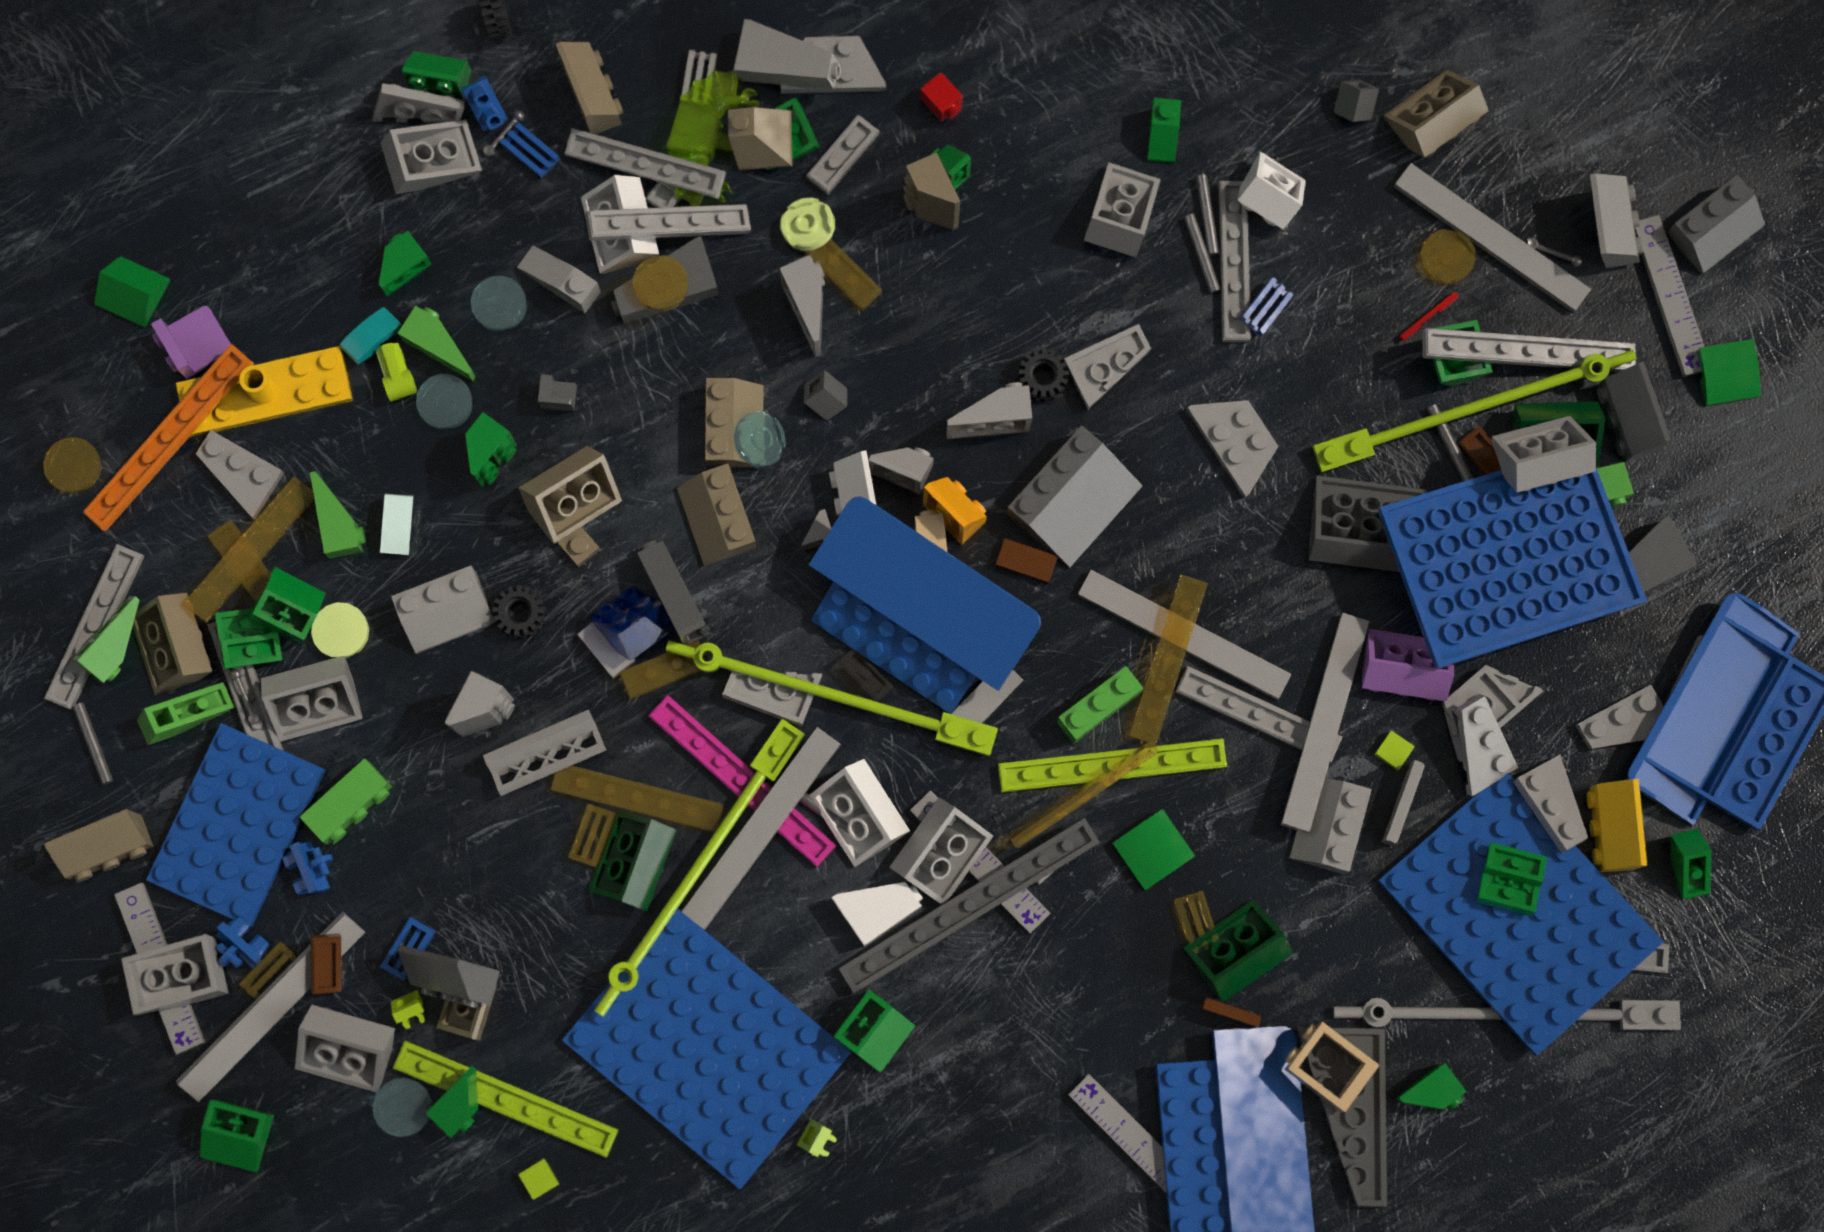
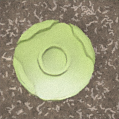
[780,198,835,251]
[311,602,369,659]

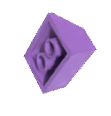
[1361,629,1454,702]

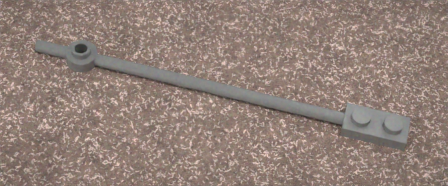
[1333,998,1681,1030]

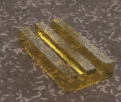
[568,804,616,867]
[1175,891,1219,953]
[239,942,298,999]

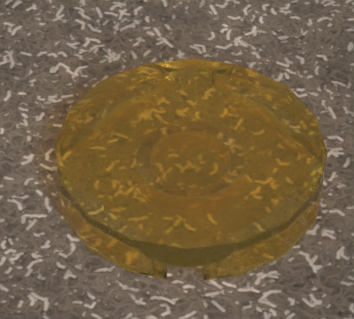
[1420,229,1476,284]
[633,256,688,311]
[43,437,102,494]

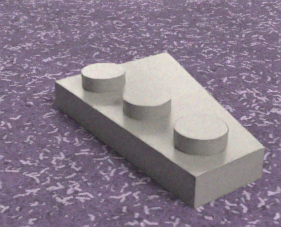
[372,83,464,123]
[1064,324,1151,409]
[196,430,284,520]
[722,671,822,727]
[1575,685,1664,750]
[1456,694,1518,796]
[1513,755,1588,854]

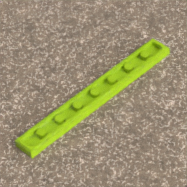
[998,739,1227,793]
[393,1041,618,1157]

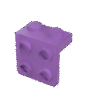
[151,306,231,379]

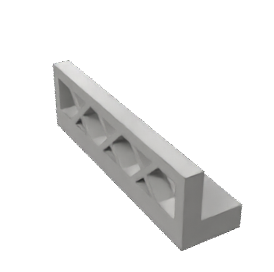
[483,710,606,796]

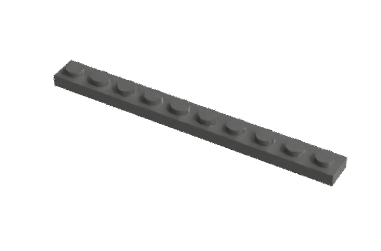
[839,818,1100,993]

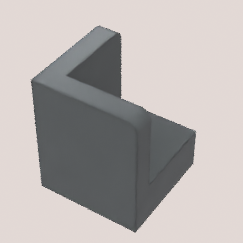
[1334,80,1379,122]
[804,370,847,420]
[538,375,577,411]

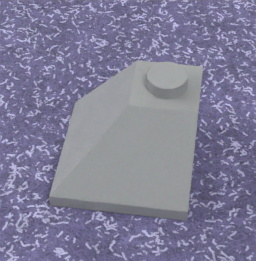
[868,447,934,495]

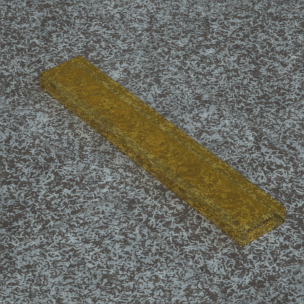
[183,477,314,623]
[1129,575,1208,745]
[1009,741,1158,848]
[551,765,724,832]

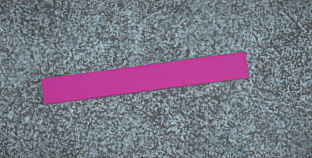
[649,695,836,867]

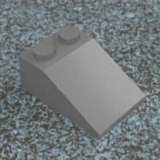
[381,120,482,194]
[1084,163,1160,257]
[780,255,825,357]
[946,383,1032,439]
[121,934,228,1015]

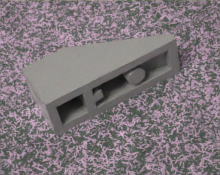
[517,246,601,314]

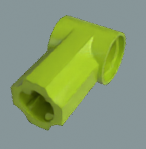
[376,343,417,402]

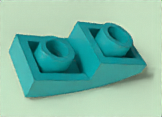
[340,307,402,364]

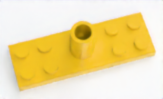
[176,346,353,438]

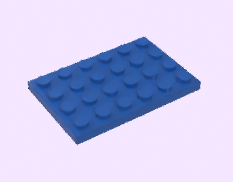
[146,723,326,927]

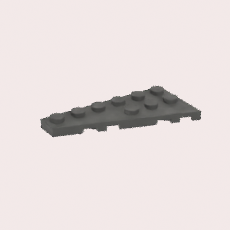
[1297,1027,1387,1206]

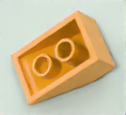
[923,477,987,545]

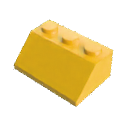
[1587,779,1647,872]

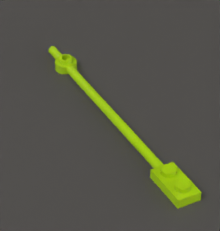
[1312,350,1637,472]
[666,640,998,757]
[594,719,806,1017]

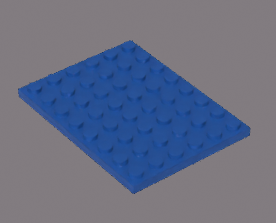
[1377,468,1647,670]
[1378,773,1664,1056]
[562,908,851,1189]

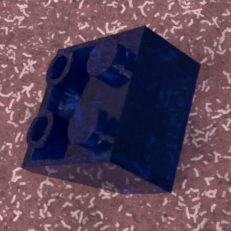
[589,585,675,661]

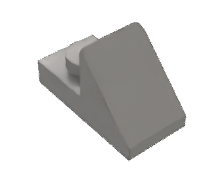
[802,509,831,551]

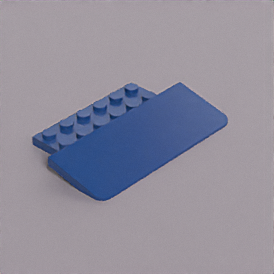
[809,496,1041,714]
[1627,593,1824,831]
[1155,1026,1314,1232]

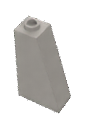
[734,19,841,89]

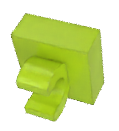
[391,990,425,1029]
[797,1119,837,1157]

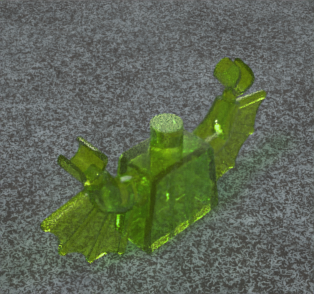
[667,70,759,207]

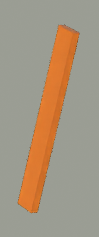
[83,344,254,532]

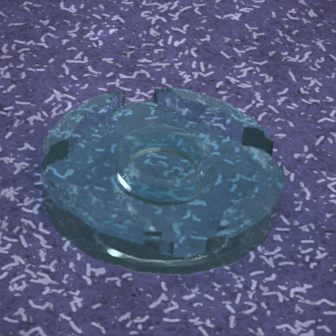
[471,276,527,331]
[416,374,472,429]
[734,411,786,467]
[373,1078,432,1137]

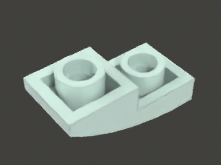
[380,494,413,555]

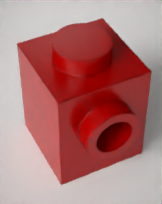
[920,72,963,122]

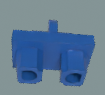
[460,75,507,132]
[282,841,333,895]
[216,917,269,971]

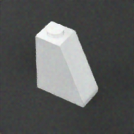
[832,882,923,947]

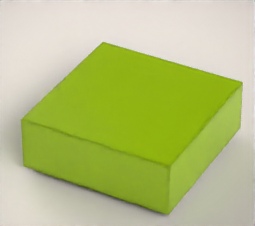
[1374,731,1415,771]
[518,1159,559,1200]

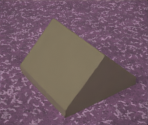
[437,984,497,1040]

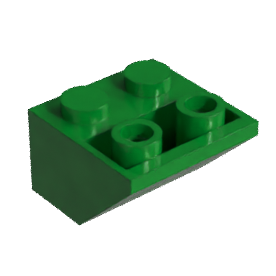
[402,51,471,100]
[465,412,517,488]
[248,567,326,643]
[834,990,915,1073]
[200,1100,274,1172]

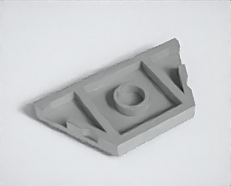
[781,36,886,93]
[1187,400,1278,498]
[1442,665,1543,762]

